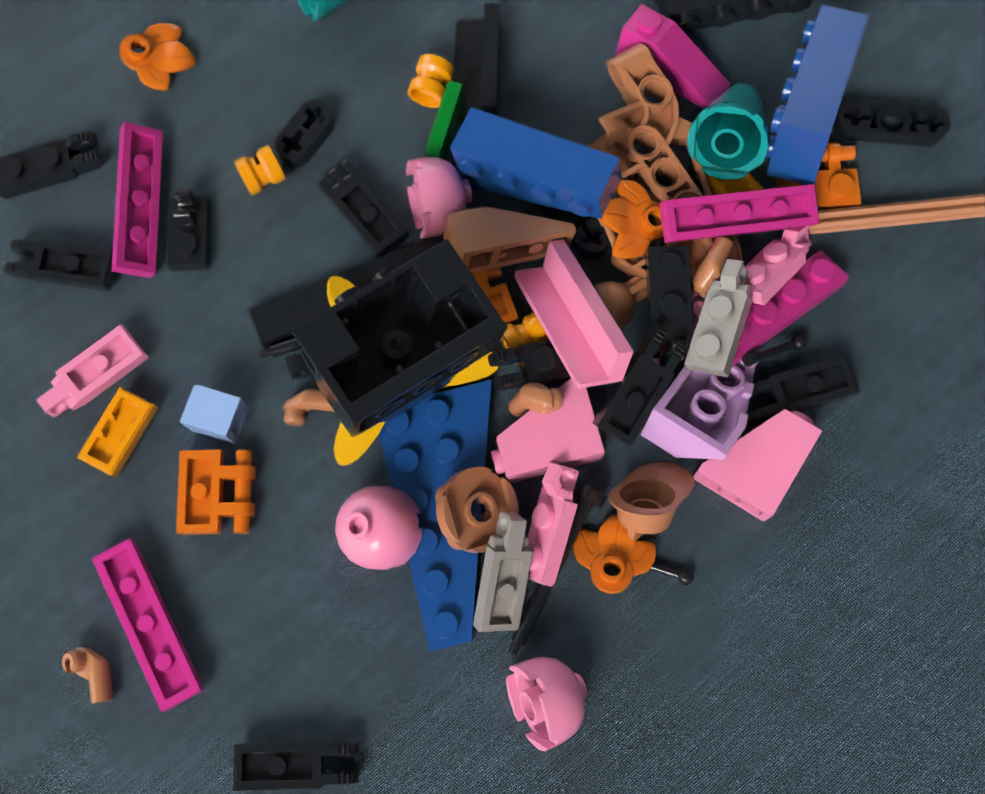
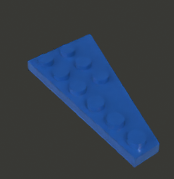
[379,379,492,652]

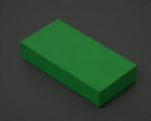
[425,80,466,160]

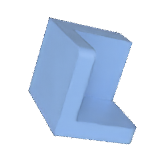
[180,385,250,445]

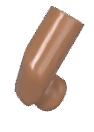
[691,237,733,298]
[508,382,563,417]
[282,389,335,426]
[62,647,113,704]

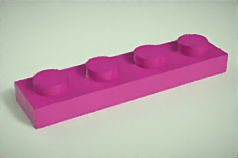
[111,122,163,278]
[659,184,820,244]
[732,250,849,367]
[92,538,205,712]

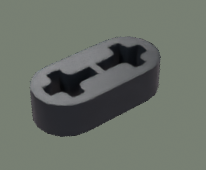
[275,100,335,168]

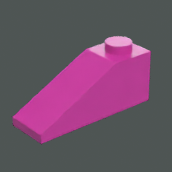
[615,4,731,109]

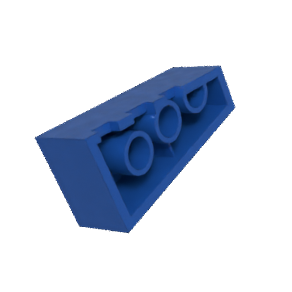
[450,107,622,219]

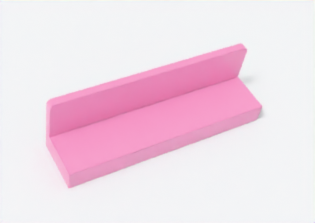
[514,239,634,388]

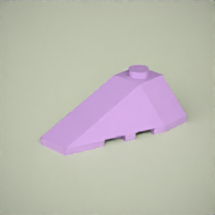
[641,346,761,460]

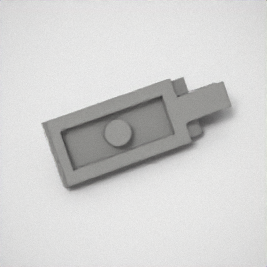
[684,259,752,377]
[473,511,533,632]

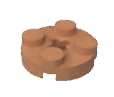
[435,467,519,553]

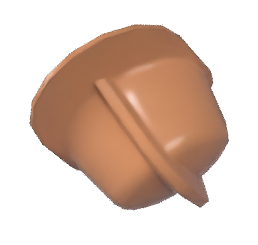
[609,462,694,541]

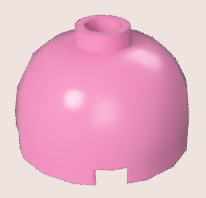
[406,157,472,239]
[335,486,422,570]
[506,657,588,751]

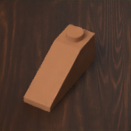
[443,206,576,273]

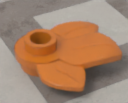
[119,23,196,91]
[598,180,664,259]
[573,514,656,594]

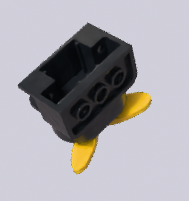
[292,239,508,466]

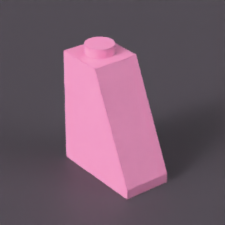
[490,378,605,484]
[693,409,822,522]

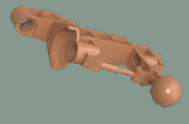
[588,43,744,329]

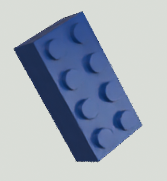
[765,4,869,185]

